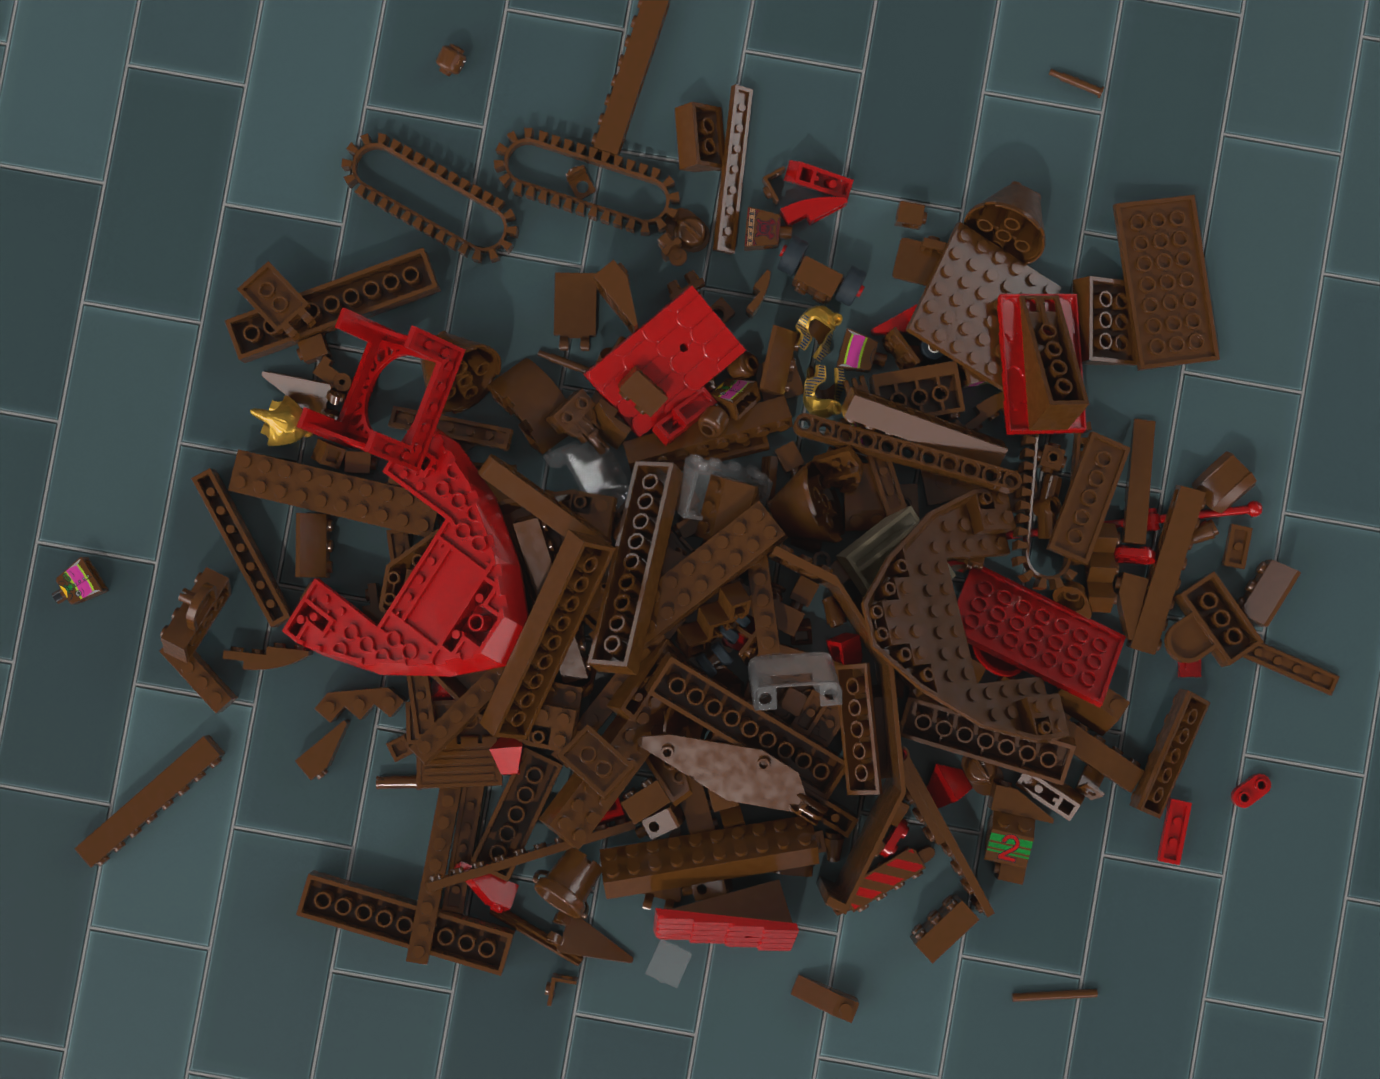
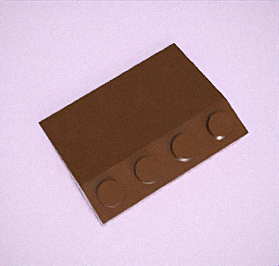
[593,259,638,333]
[1073,276,1137,366]

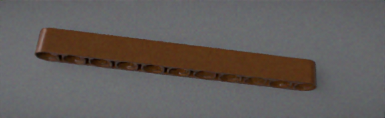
[793,413,1022,494]

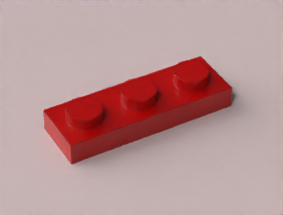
[1157,798,1192,865]

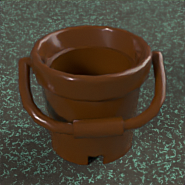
[532,848,602,919]

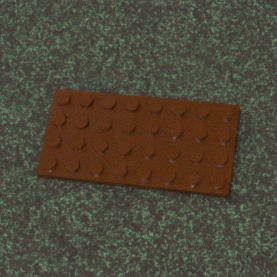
[1113,195,1220,371]

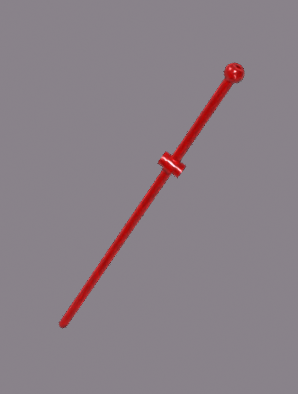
[1006,501,1262,540]

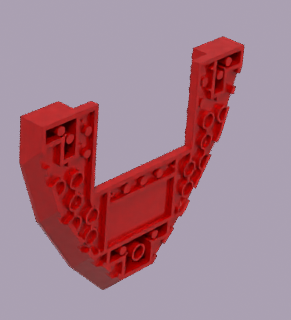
[282,423,529,677]

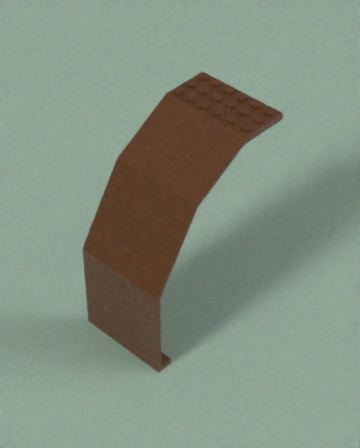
[768,544,906,915]

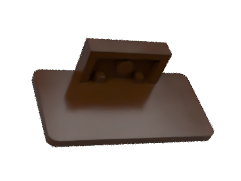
[892,236,947,286]

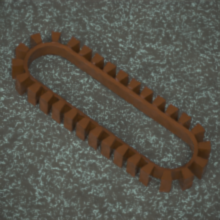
[494,128,680,236]
[341,133,519,264]
[1011,421,1092,590]

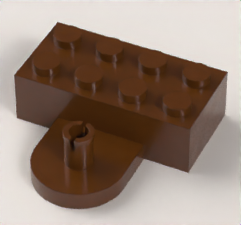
[160,567,231,664]
[1164,571,1264,668]

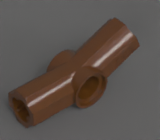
[1033,474,1062,539]

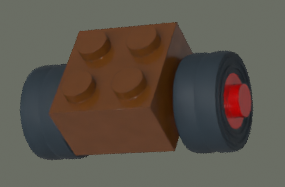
[777,235,867,307]

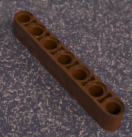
[478,454,612,544]

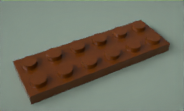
[1046,431,1131,565]

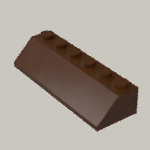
[834,663,883,795]
[1129,689,1211,819]

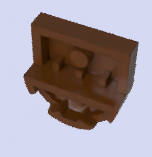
[812,445,863,492]

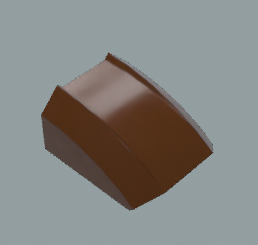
[1192,451,1257,513]

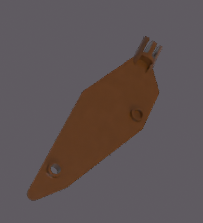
[637,734,828,826]

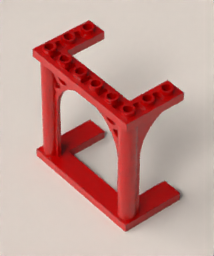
[297,308,466,472]

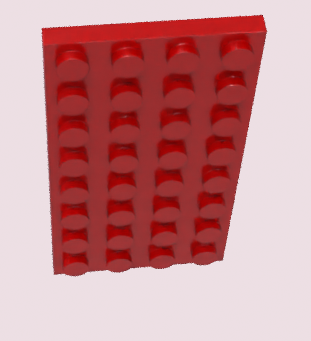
[957,566,1126,708]

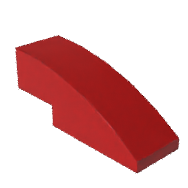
[780,197,848,226]
[652,386,717,447]

